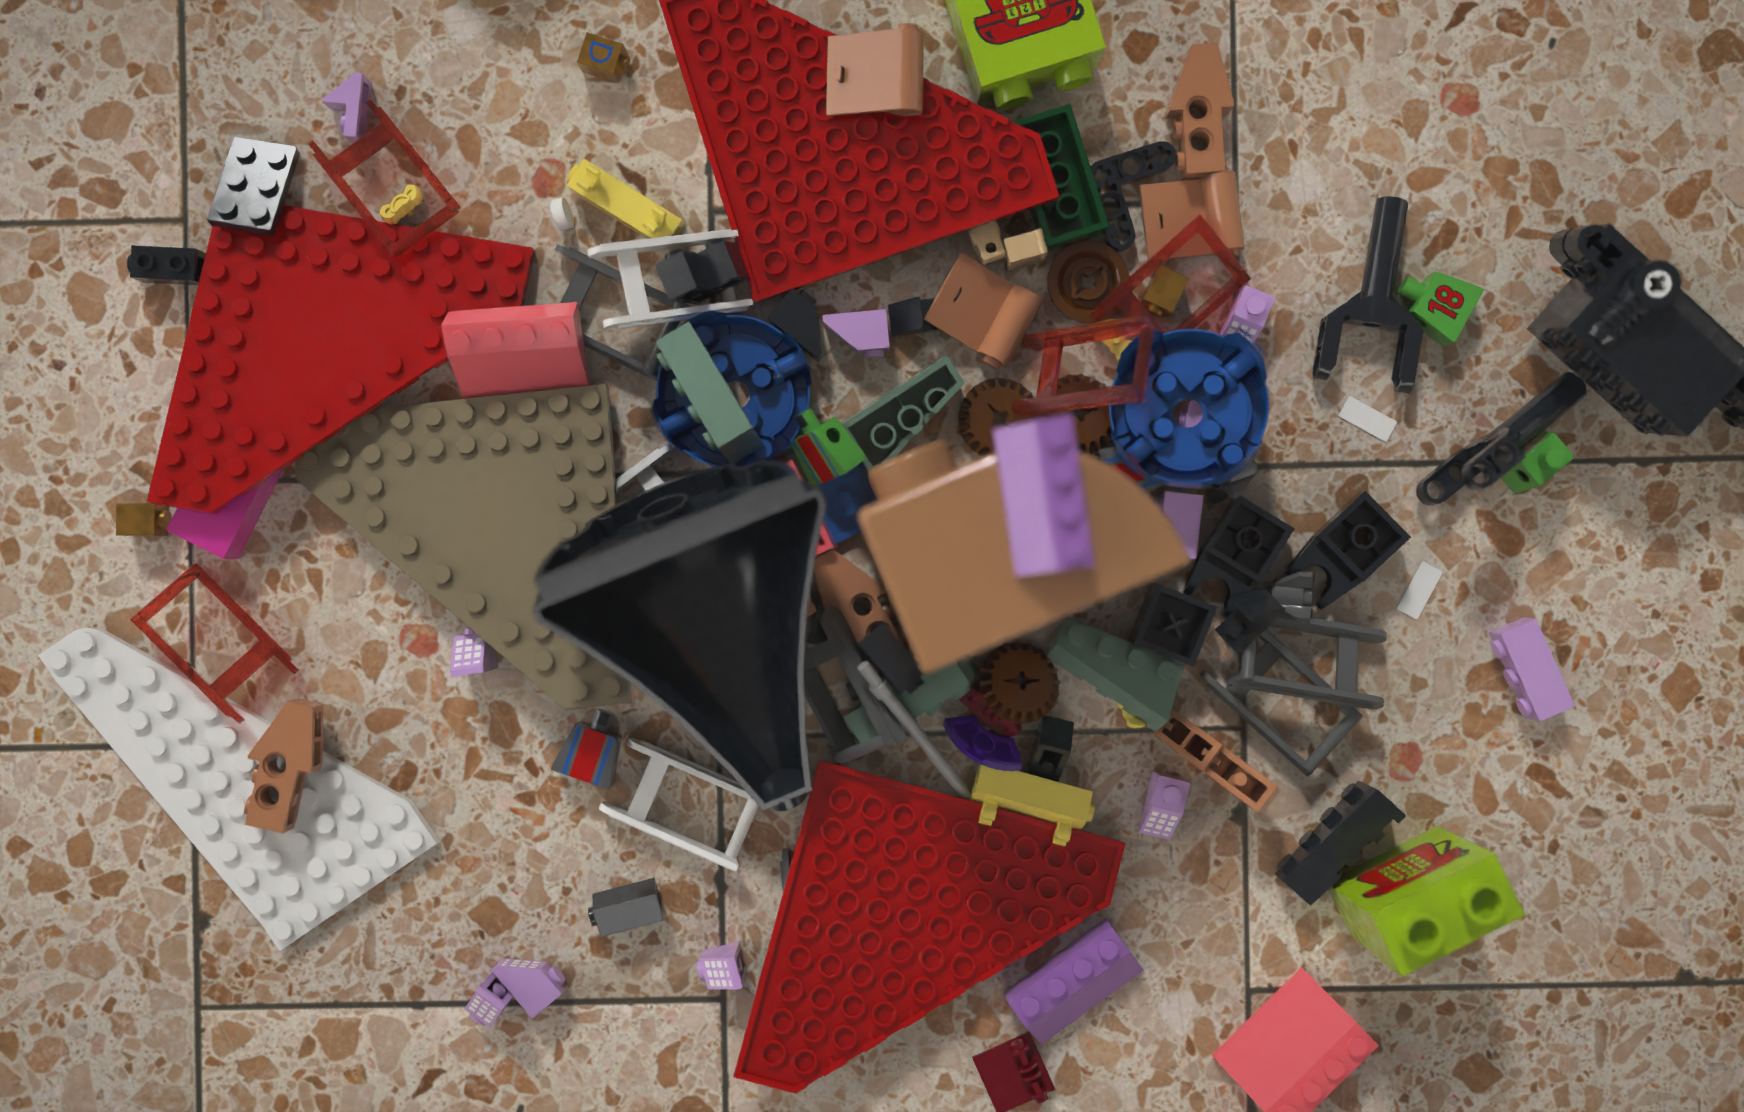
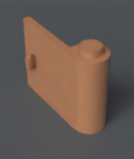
[826,23,924,116]
[1138,171,1245,261]
[924,252,1044,370]

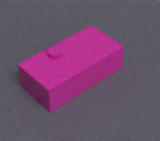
[166,469,283,559]

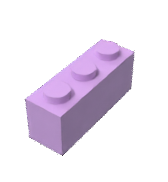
[1489,617,1575,722]

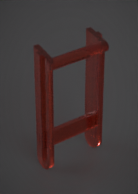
[308,99,461,258]
[1089,214,1251,357]
[1011,315,1154,415]
[130,563,299,724]

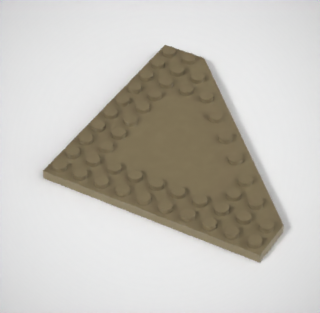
[295,384,632,710]

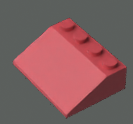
[441,302,591,399]
[1212,967,1379,1112]

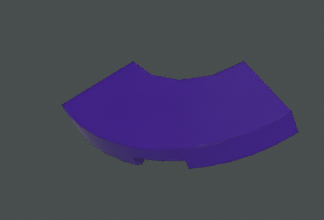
[943,715,1023,771]

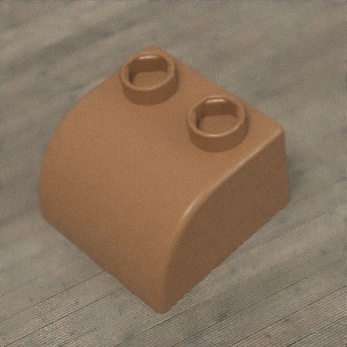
[858,440,1190,673]

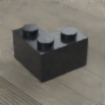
[655,238,750,305]

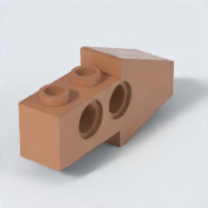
[1164,43,1234,181]
[813,549,911,673]
[244,698,324,834]
[1153,708,1281,815]

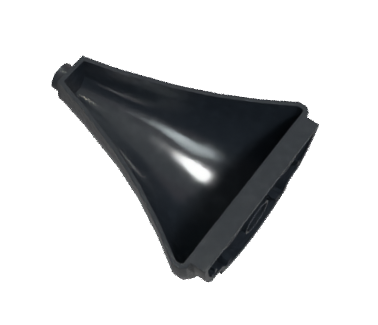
[532,460,827,811]

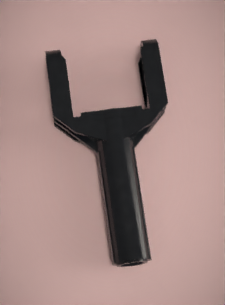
[1312,196,1423,394]
[1416,372,1588,506]

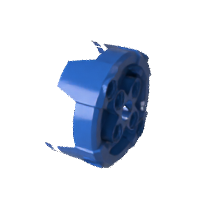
[649,310,813,467]
[1109,327,1269,488]

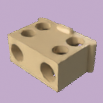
[967,222,1007,266]
[1003,229,1048,271]

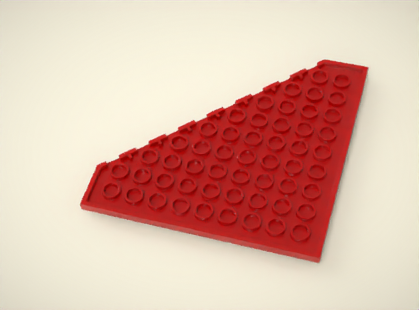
[659,0,1060,303]
[146,205,535,515]
[733,760,1126,1094]

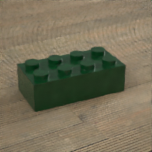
[1013,103,1109,252]

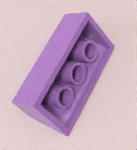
[993,415,1095,577]
[1004,918,1143,1044]

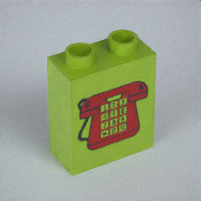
[945,0,1106,111]
[1328,826,1525,977]

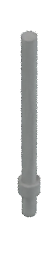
[857,661,972,800]

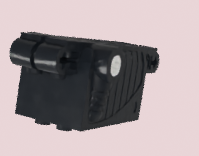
[1527,223,1744,437]

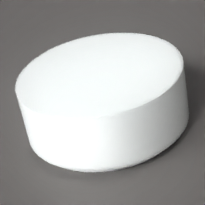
[550,197,574,231]

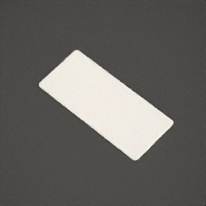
[1339,396,1397,442]
[1397,561,1443,620]

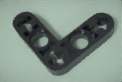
[1090,141,1177,252]

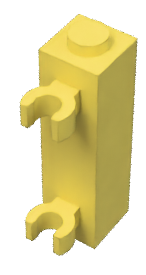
[567,158,685,252]
[970,764,1095,846]

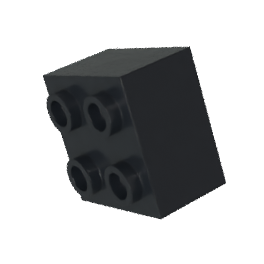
[1128,583,1217,667]

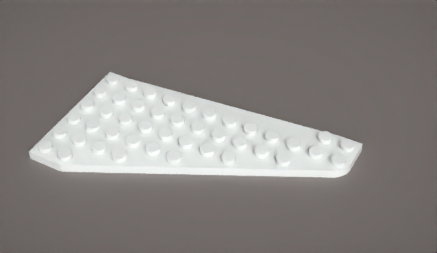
[38,628,440,951]

